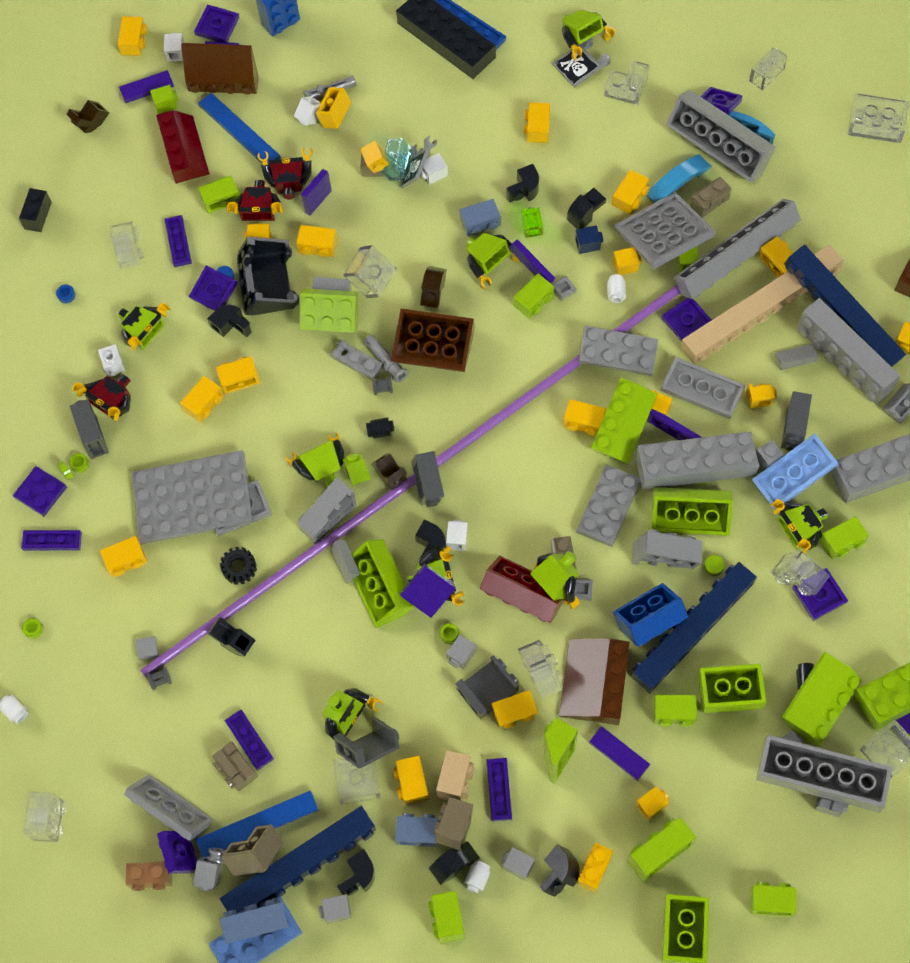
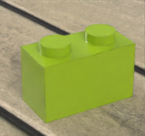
[198,175,240,214]
[513,273,554,319]
[820,516,869,560]
[654,695,697,727]
[751,882,797,917]

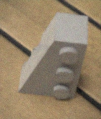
[297,477,357,544]
[632,529,703,569]

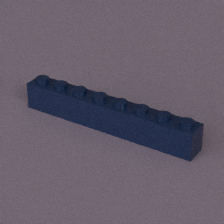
[784,244,906,367]
[632,562,757,694]
[219,805,376,913]

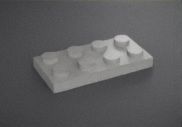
[578,326,658,376]
[660,357,745,419]
[576,465,641,547]
[124,774,213,841]

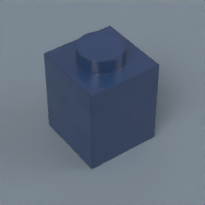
[575,225,603,254]

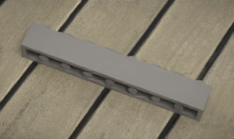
[674,199,801,299]

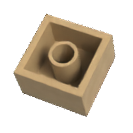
[436,750,474,801]

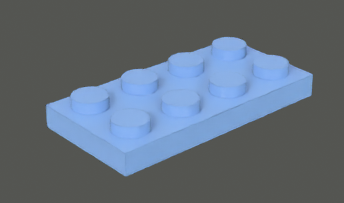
[752,433,839,510]

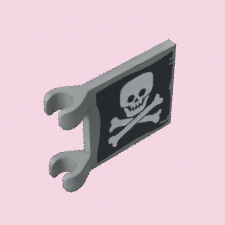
[553,38,610,88]
[400,136,437,189]

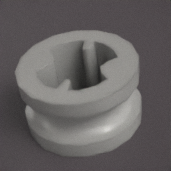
[207,848,226,863]

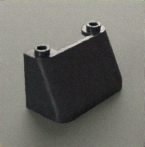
[237,236,299,316]

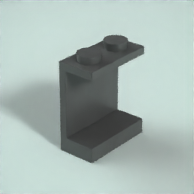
[455,655,519,720]
[334,716,400,769]

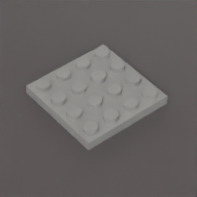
[614,192,716,270]

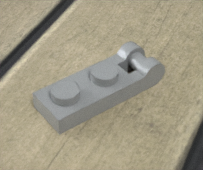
[330,339,383,380]

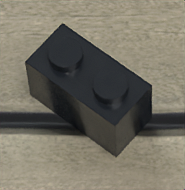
[19,188,52,232]

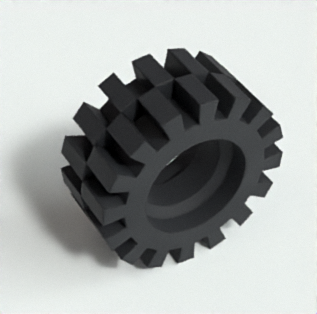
[220,547,257,585]

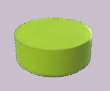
[69,453,89,473]
[57,461,74,480]
[704,555,725,576]
[22,618,43,639]
[439,623,459,644]

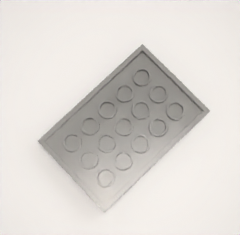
[132,450,254,545]

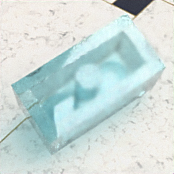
[381,138,413,181]

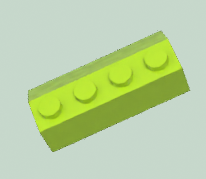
[591,377,658,465]
[652,487,733,536]
[352,539,415,628]
[782,652,862,746]
[543,717,578,784]

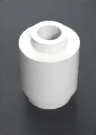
[607,274,626,303]
[0,695,29,724]
[464,860,491,894]

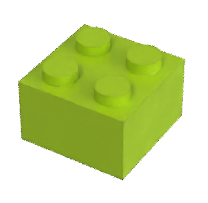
[428,890,465,944]

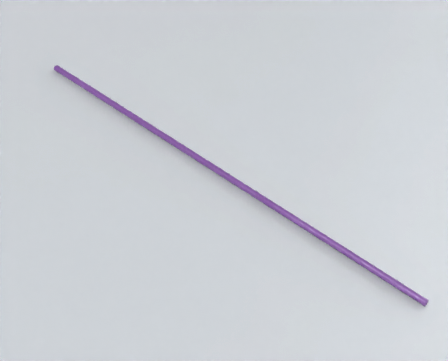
[140,285,680,678]

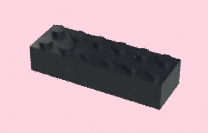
[396,0,496,79]

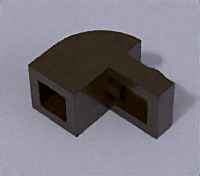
[66,100,109,133]
[420,266,447,308]
[371,453,407,490]

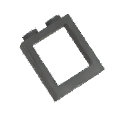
[781,391,812,451]
[70,399,109,459]
[411,451,444,508]

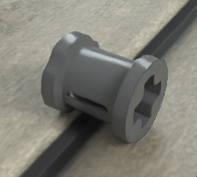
[372,376,393,395]
[147,667,172,690]

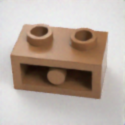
[126,861,172,891]

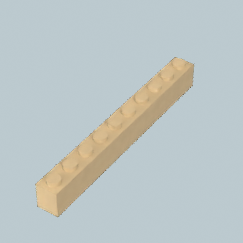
[681,245,844,364]

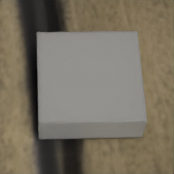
[552,276,576,301]
[575,579,593,601]
[136,636,159,660]

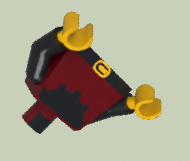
[258,147,313,200]
[227,180,283,221]
[72,374,131,421]

